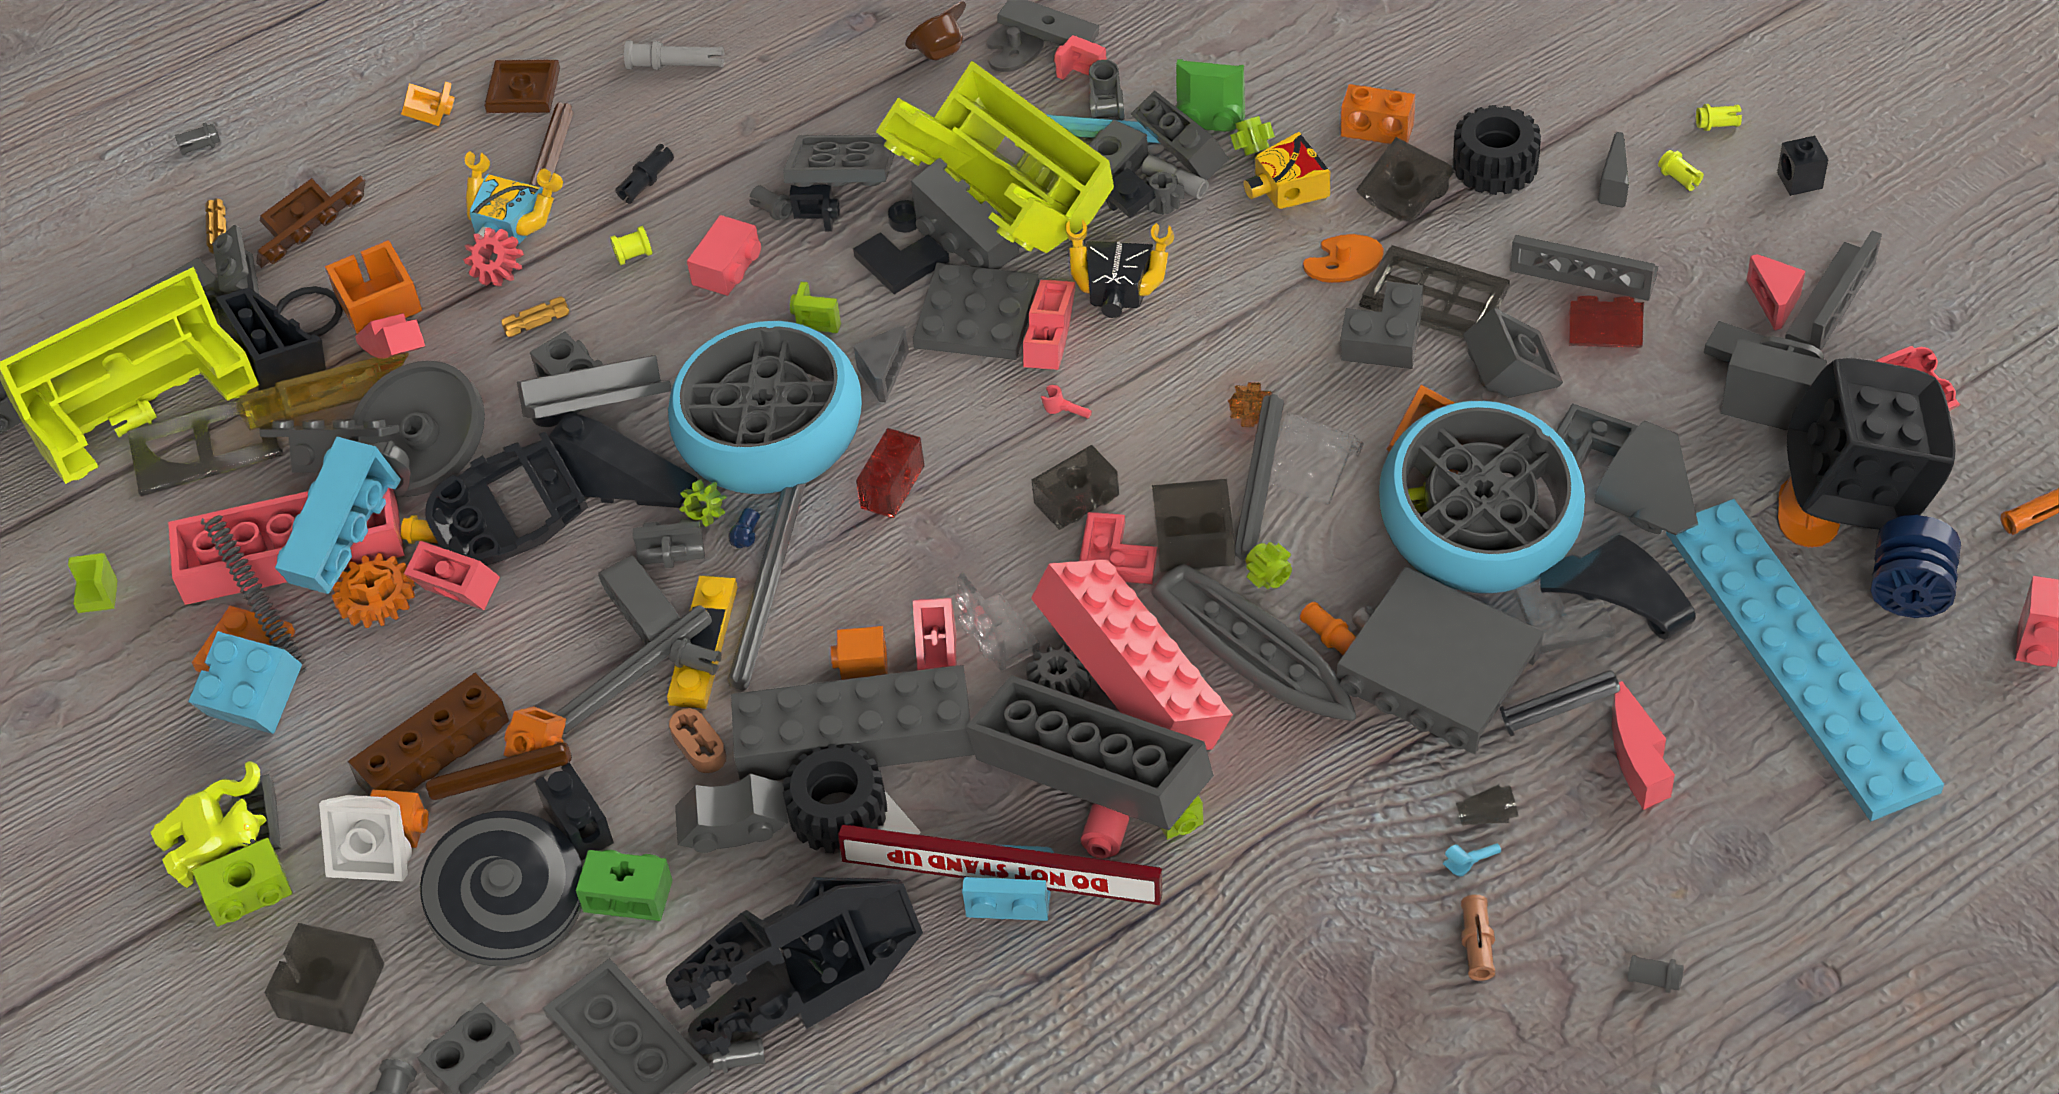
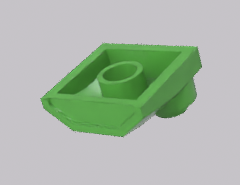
[1176,59,1245,132]

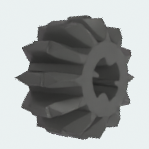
[1026,644,1091,699]

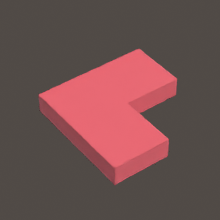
[1079,512,1157,584]

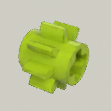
[1230,116,1275,156]
[679,480,727,527]
[1245,542,1292,589]

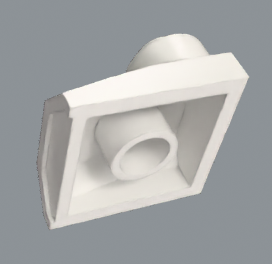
[319,795,412,882]

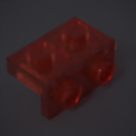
[1568,296,1644,348]

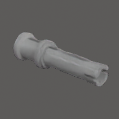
[624,40,724,70]

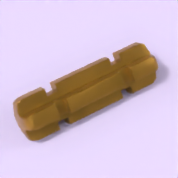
[205,198,226,254]
[501,296,569,337]

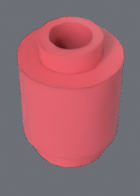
[1081,804,1129,859]

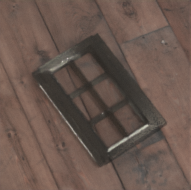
[1359,245,1510,339]

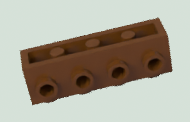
[348,673,509,796]

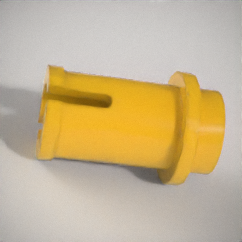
[401,515,438,544]

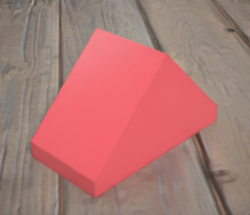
[1747,254,1805,330]
[913,598,957,670]

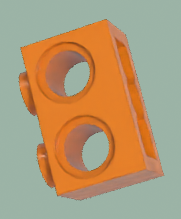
[1341,84,1415,147]

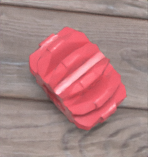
[463,228,524,287]

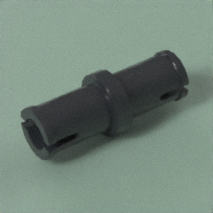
[615,144,674,204]

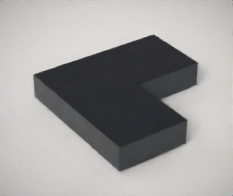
[853,232,950,294]

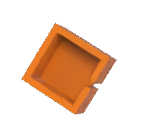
[325,240,422,334]

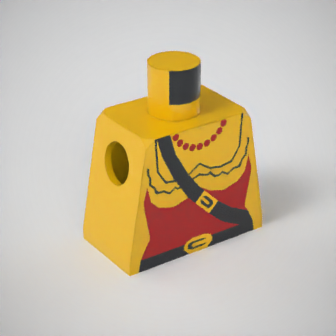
[1243,132,1330,209]

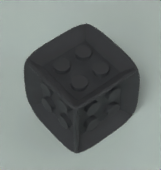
[1787,358,1956,530]

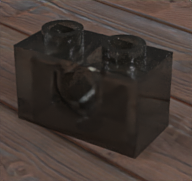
[1031,445,1119,530]

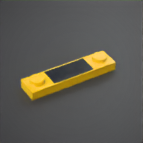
[667,576,738,709]

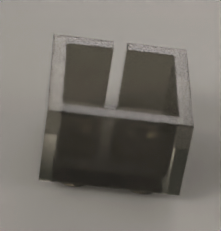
[1152,479,1235,572]
[264,923,385,1034]

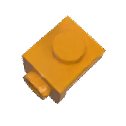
[401,81,455,126]

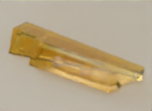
[236,353,409,431]

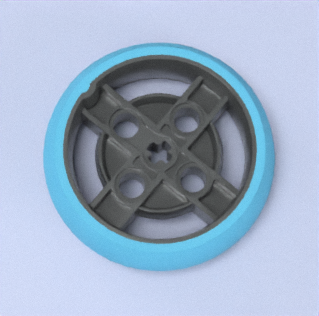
[668,321,862,494]
[1379,401,1585,593]

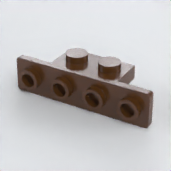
[256,175,366,268]

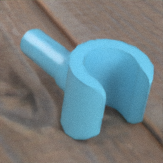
[1443,843,1501,877]

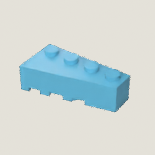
[275,437,401,594]

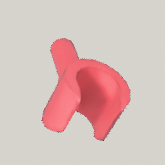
[1041,385,1092,419]

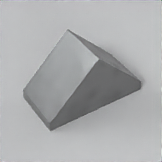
[854,326,909,403]

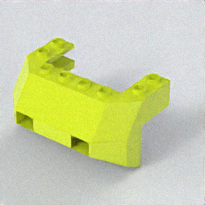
[876,61,1114,253]
[0,267,259,484]

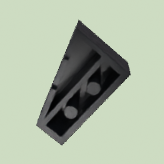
[216,287,326,392]

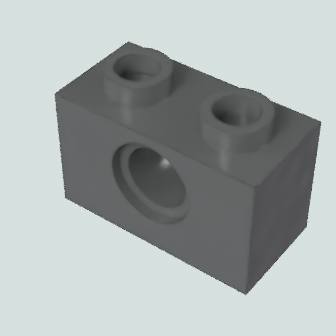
[1089,120,1148,178]

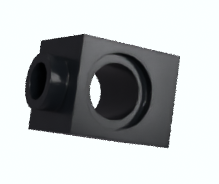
[1777,136,1828,196]

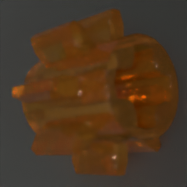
[1228,382,1272,427]

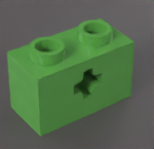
[576,850,673,921]

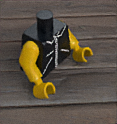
[1066,220,1174,318]

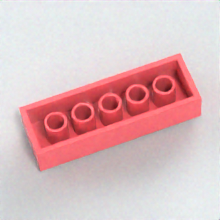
[168,488,405,605]
[1031,560,1233,750]

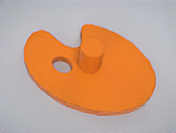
[1303,234,1383,283]

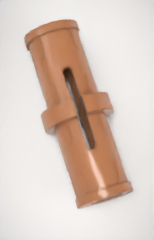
[1461,895,1495,981]

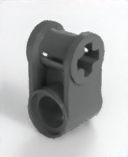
[1089,60,1125,120]

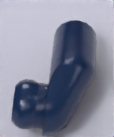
[728,508,760,548]

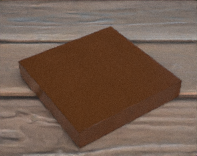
[484,60,560,113]

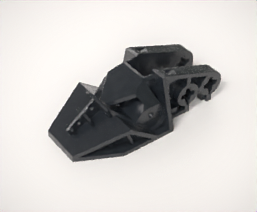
[666,877,923,1056]

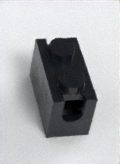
[534,762,614,861]

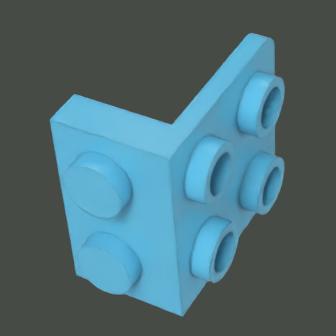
[962,845,1054,921]

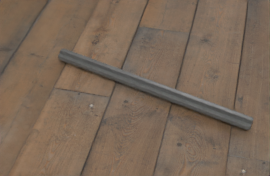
[728,483,806,691]

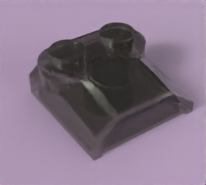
[1356,137,1454,222]

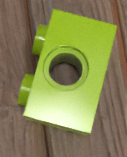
[192,837,293,927]

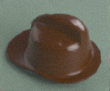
[905,1,966,61]

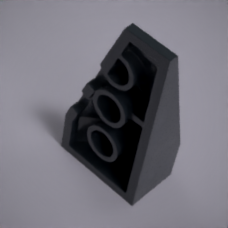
[549,411,698,508]

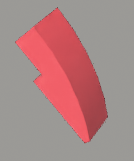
[1023,280,1075,370]
[355,313,425,359]
[1612,681,1675,810]

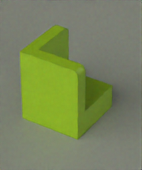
[68,553,118,613]

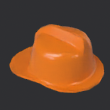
[1778,477,1840,547]

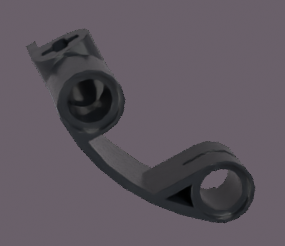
[1540,535,1696,640]

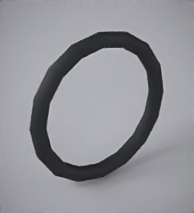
[276,286,343,337]

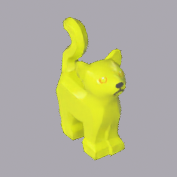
[150,761,267,888]

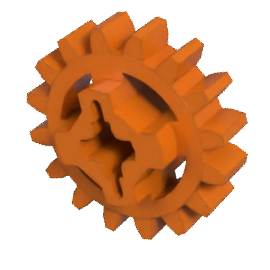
[332,553,415,628]

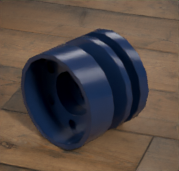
[1870,515,1961,618]

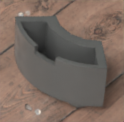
[675,774,788,853]

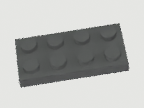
[543,958,711,1094]

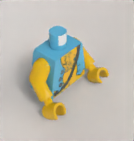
[465,151,563,245]

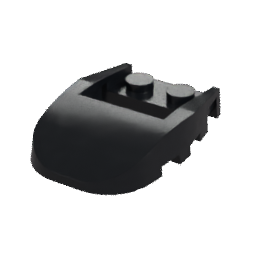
[425,432,588,566]

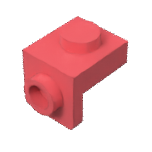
[1054,35,1107,80]

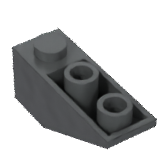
[1131,90,1229,180]

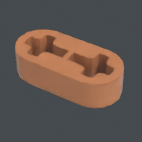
[669,708,726,773]

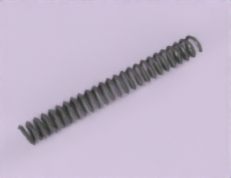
[201,515,308,675]

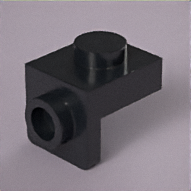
[1106,167,1156,218]
[790,185,840,232]

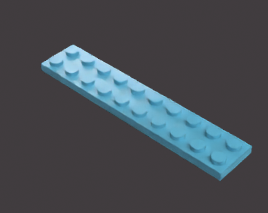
[1666,499,1944,822]

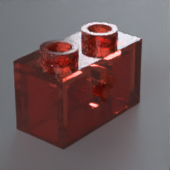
[856,428,925,518]

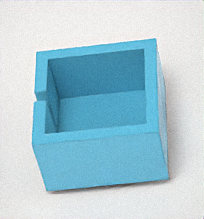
[188,631,302,734]

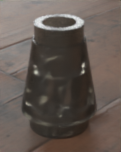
[1456,784,1519,826]

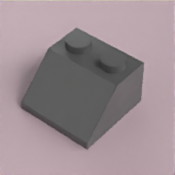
[1463,307,1563,398]

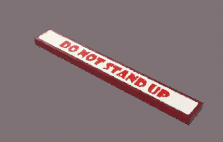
[838,825,1163,905]

